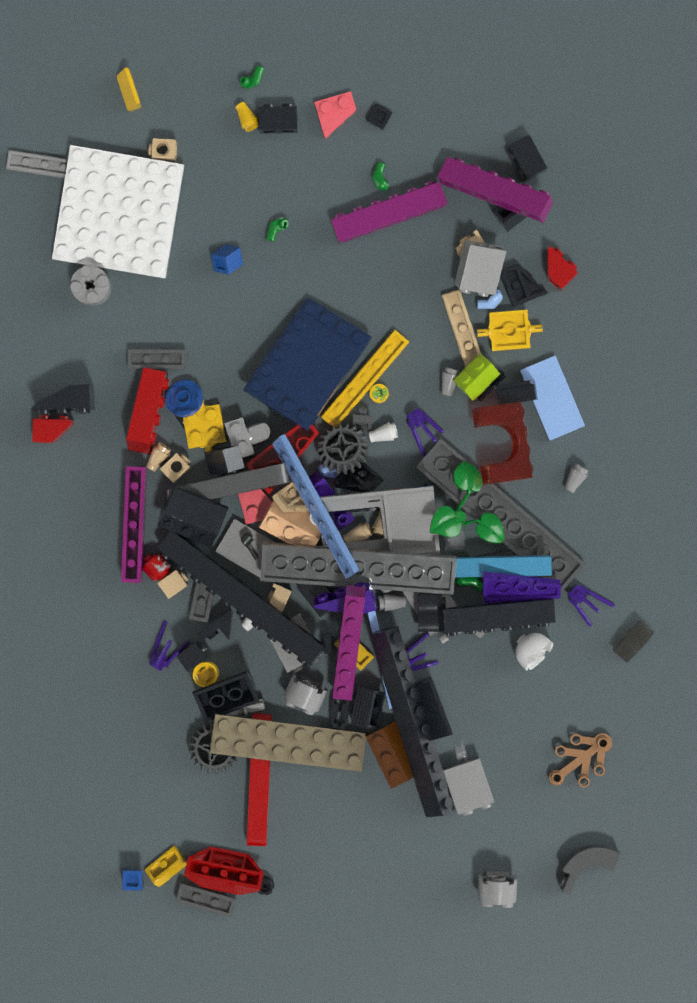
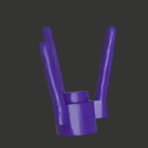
[407,408,444,458]
[568,584,615,626]
[149,621,189,671]
[406,632,439,671]

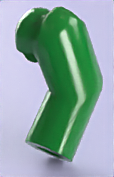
[239,66,264,89]
[372,162,389,191]
[265,217,289,242]
[456,577,483,592]

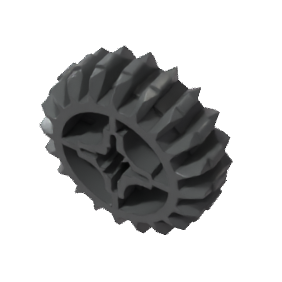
[317,423,369,475]
[188,722,237,774]

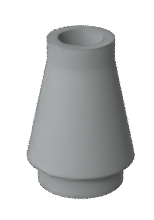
[441,367,460,396]
[564,463,589,493]
[377,593,406,612]

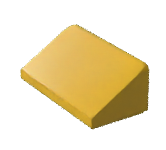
[117,68,141,111]
[144,846,187,887]

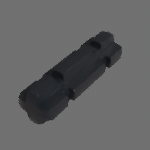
[477,369,506,401]

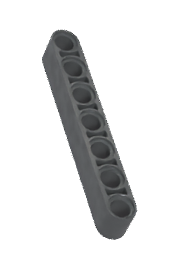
[164,463,290,501]

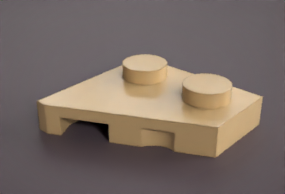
[272,482,308,512]

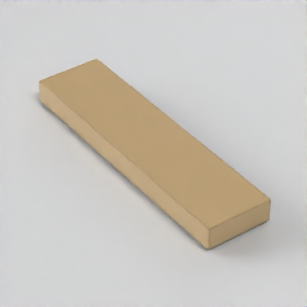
[441,290,481,368]

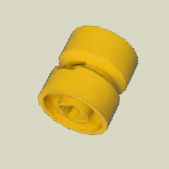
[193,661,219,687]

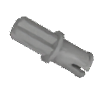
[227,699,265,716]

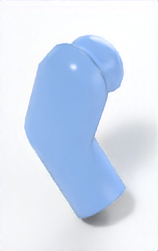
[318,464,343,478]

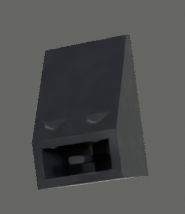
[32,384,95,416]

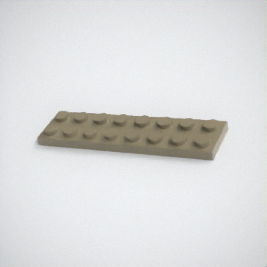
[209,714,367,772]

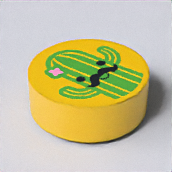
[369,384,389,403]

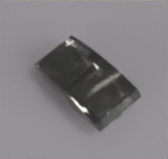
[613,620,654,663]

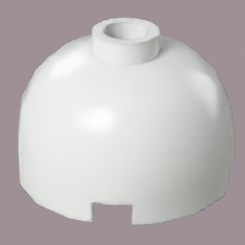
[515,633,553,671]

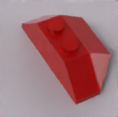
[184,846,264,895]

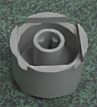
[70,265,111,306]
[283,675,328,715]
[478,871,517,908]

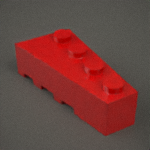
[126,367,169,455]

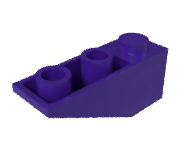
[309,470,354,531]
[314,582,377,614]

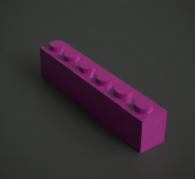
[437,157,553,223]
[331,181,448,244]
[121,466,148,583]
[332,585,366,701]

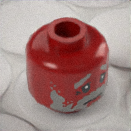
[142,553,171,582]

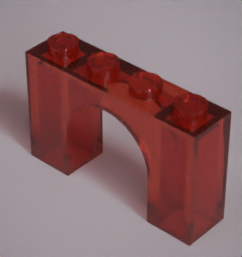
[472,402,533,485]

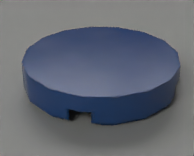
[165,380,204,418]

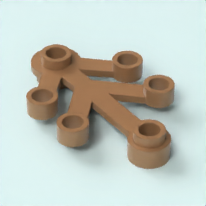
[548,733,612,788]

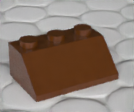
[365,720,413,789]

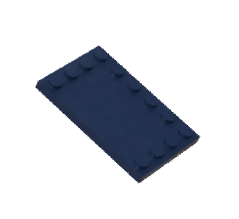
[243,297,372,432]

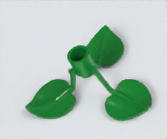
[430,461,505,543]

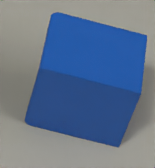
[211,244,243,275]
[122,868,144,891]

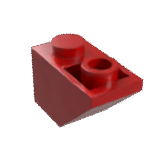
[546,246,578,291]
[32,415,74,443]

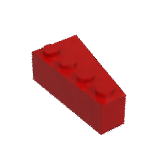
[246,424,319,494]

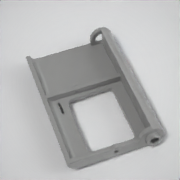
[320,485,440,555]

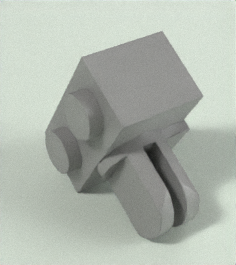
[224,417,271,459]

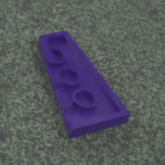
[483,571,561,603]

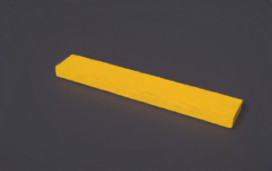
[321,330,409,428]

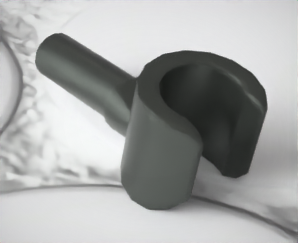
[241,533,259,560]

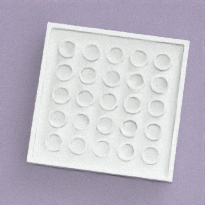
[52,145,184,279]

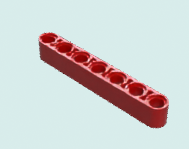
[247,713,272,847]

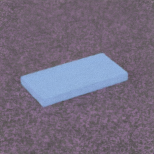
[520,356,585,441]

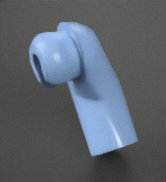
[477,289,503,309]

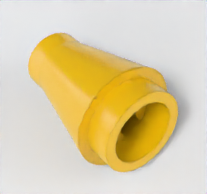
[235,102,259,132]

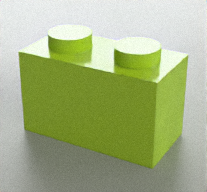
[453,353,500,401]

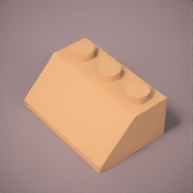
[258,500,321,546]

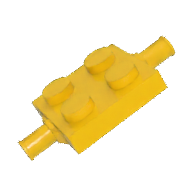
[477,310,543,352]
[183,400,227,452]

